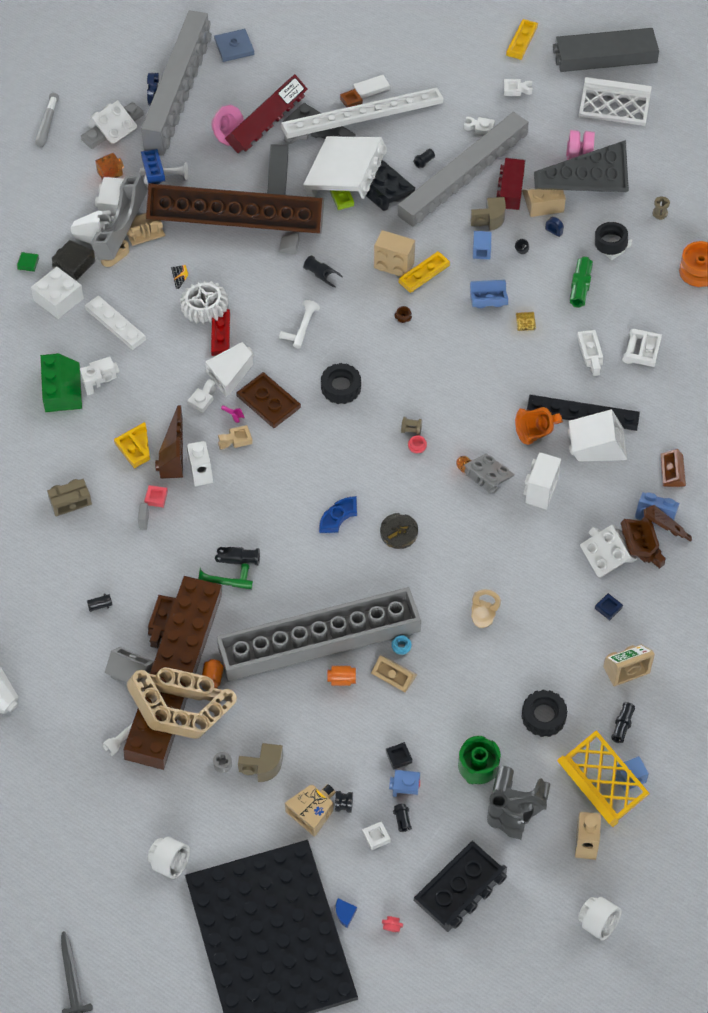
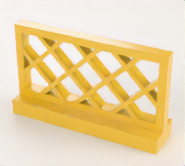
[557,730,650,827]

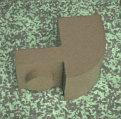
[470,197,506,231]
[238,743,283,782]

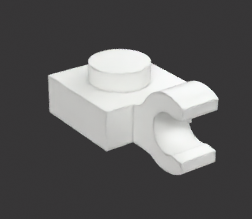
[187,379,216,413]

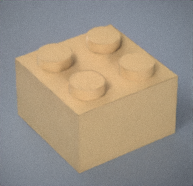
[374,230,415,276]

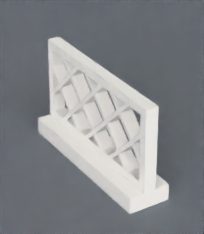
[579,77,652,126]

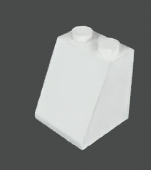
[567,409,627,461]

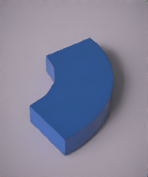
[319,496,357,533]

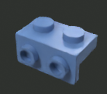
[470,280,508,308]
[635,492,680,525]

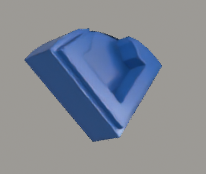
[336,898,357,928]

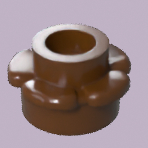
[394,306,412,323]

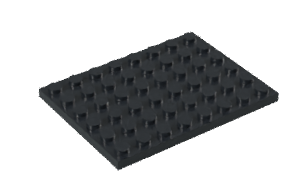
[185,839,358,1013]

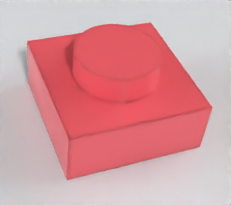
[144,485,168,508]

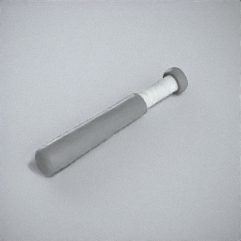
[35,93,59,147]

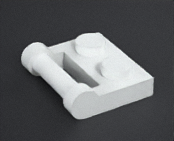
[622,329,662,367]

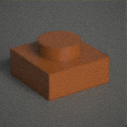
[340,89,363,108]

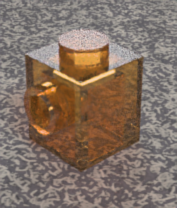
[95,153,124,180]

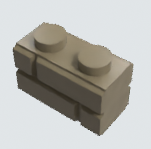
[47,479,92,516]

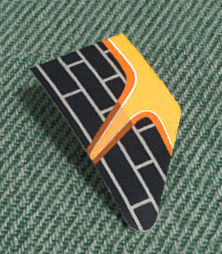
[171,265,188,289]

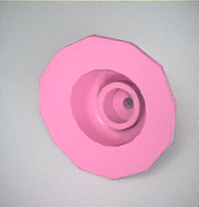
[211,105,244,146]

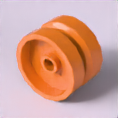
[679,241,708,287]

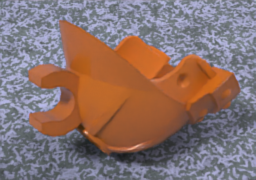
[515,407,563,445]

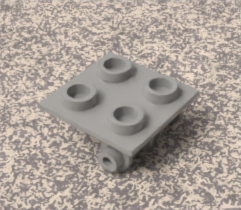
[464,453,515,494]

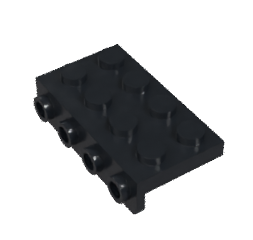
[366,160,415,211]
[413,840,507,932]

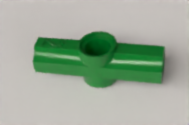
[570,256,593,308]

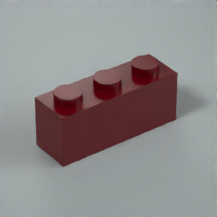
[496,158,526,210]

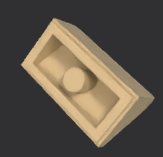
[371,655,417,692]

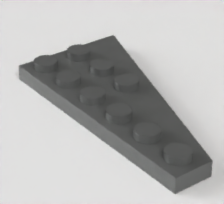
[534,140,629,192]

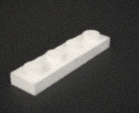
[85,295,146,350]

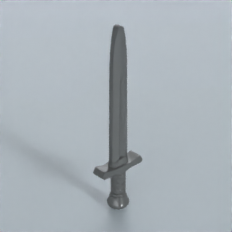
[61,931,93,1013]

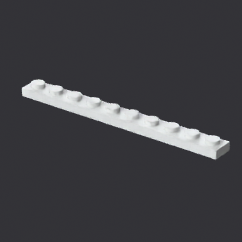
[281,87,443,139]

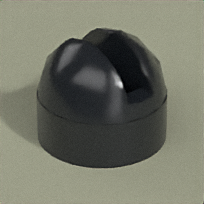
[515,239,529,254]

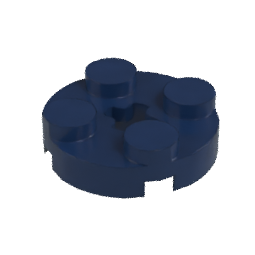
[147,73,159,106]

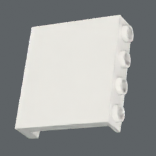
[303,136,387,199]

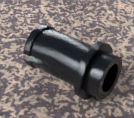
[413,148,435,168]
[87,593,113,612]
[393,803,412,832]

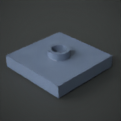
[214,29,255,62]

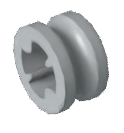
[213,752,232,773]

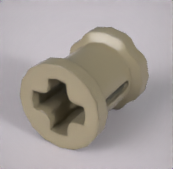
[652,196,670,220]
[401,417,422,435]

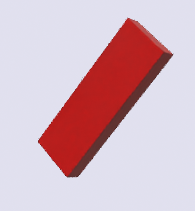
[211,309,230,356]

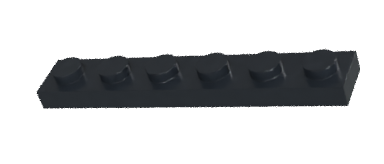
[527,395,640,431]

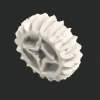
[180,281,229,325]

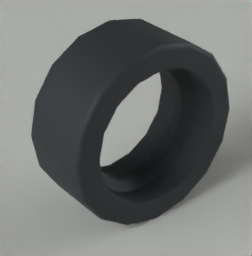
[595,222,628,255]

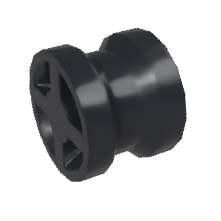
[335,791,353,813]

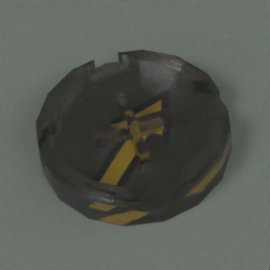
[380,513,418,549]

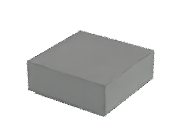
[138,503,149,530]

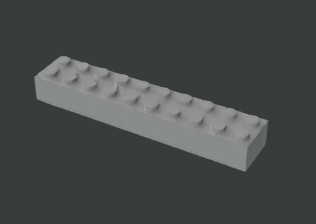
[141,10,212,156]
[217,587,421,682]

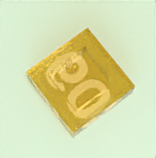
[516,312,536,331]

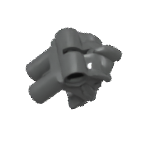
[487,766,550,840]

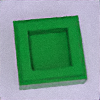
[17,252,39,272]

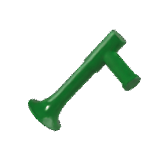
[198,564,253,590]

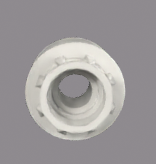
[148,837,190,879]
[578,897,622,941]

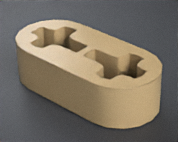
[101,240,129,267]

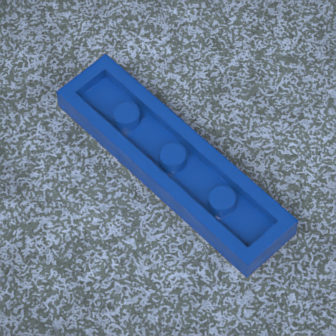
[141,149,165,184]

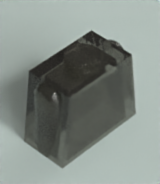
[52,240,96,281]

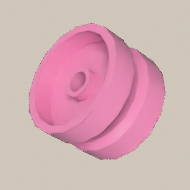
[566,130,595,160]

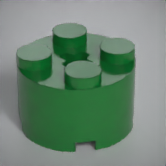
[458,736,501,785]

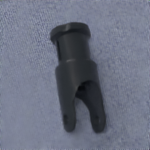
[303,255,343,288]
[215,547,260,566]

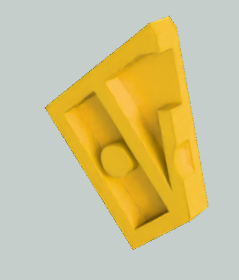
[114,422,150,469]

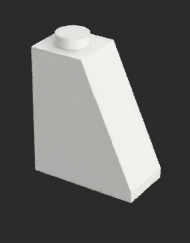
[205,342,254,397]

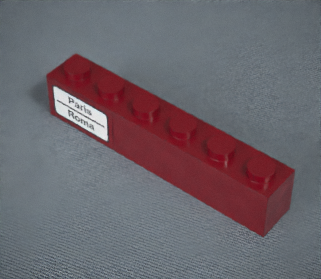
[225,74,308,153]

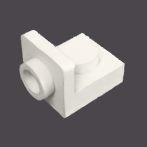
[80,364,102,395]

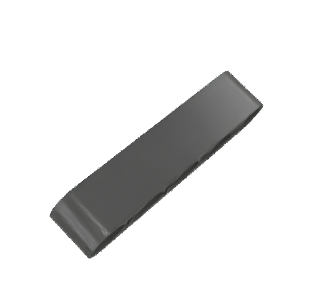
[267,144,288,195]

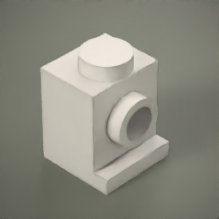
[89,356,119,388]

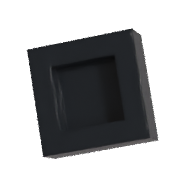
[386,742,413,770]

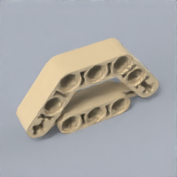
[127,668,237,739]

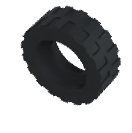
[321,363,361,404]
[521,690,568,737]

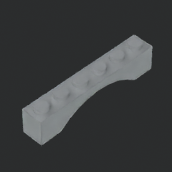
[91,175,148,260]

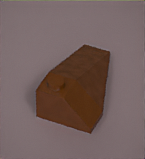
[155,405,183,479]

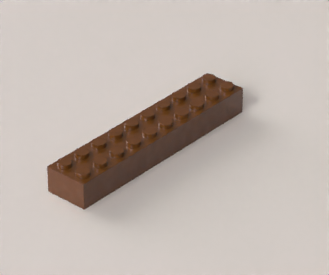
[146,184,324,234]
[123,576,222,770]

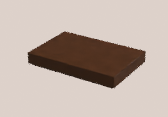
[236,372,301,428]

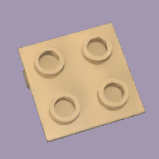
[127,213,165,246]

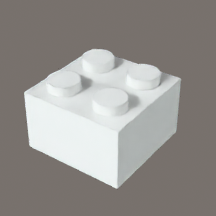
[31,266,84,319]
[523,452,561,510]

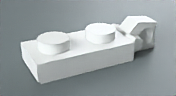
[577,330,603,376]

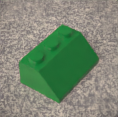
[40,353,82,413]

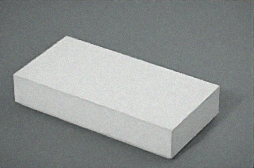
[353,75,390,99]

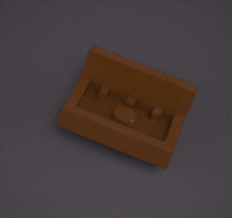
[620,516,659,557]

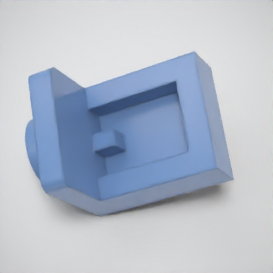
[389,770,420,797]

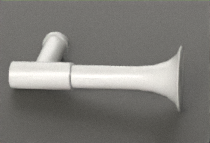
[140,162,188,189]
[279,300,320,349]

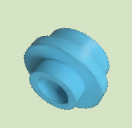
[392,635,412,655]

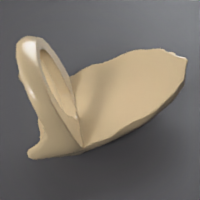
[471,589,501,629]

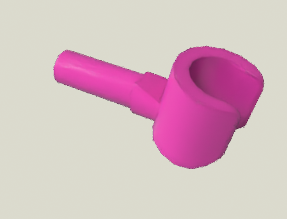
[221,405,245,423]

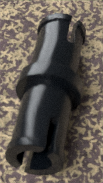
[611,702,635,743]

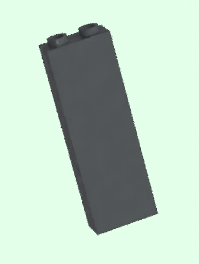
[553,28,659,72]

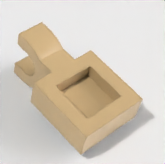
[218,425,252,450]

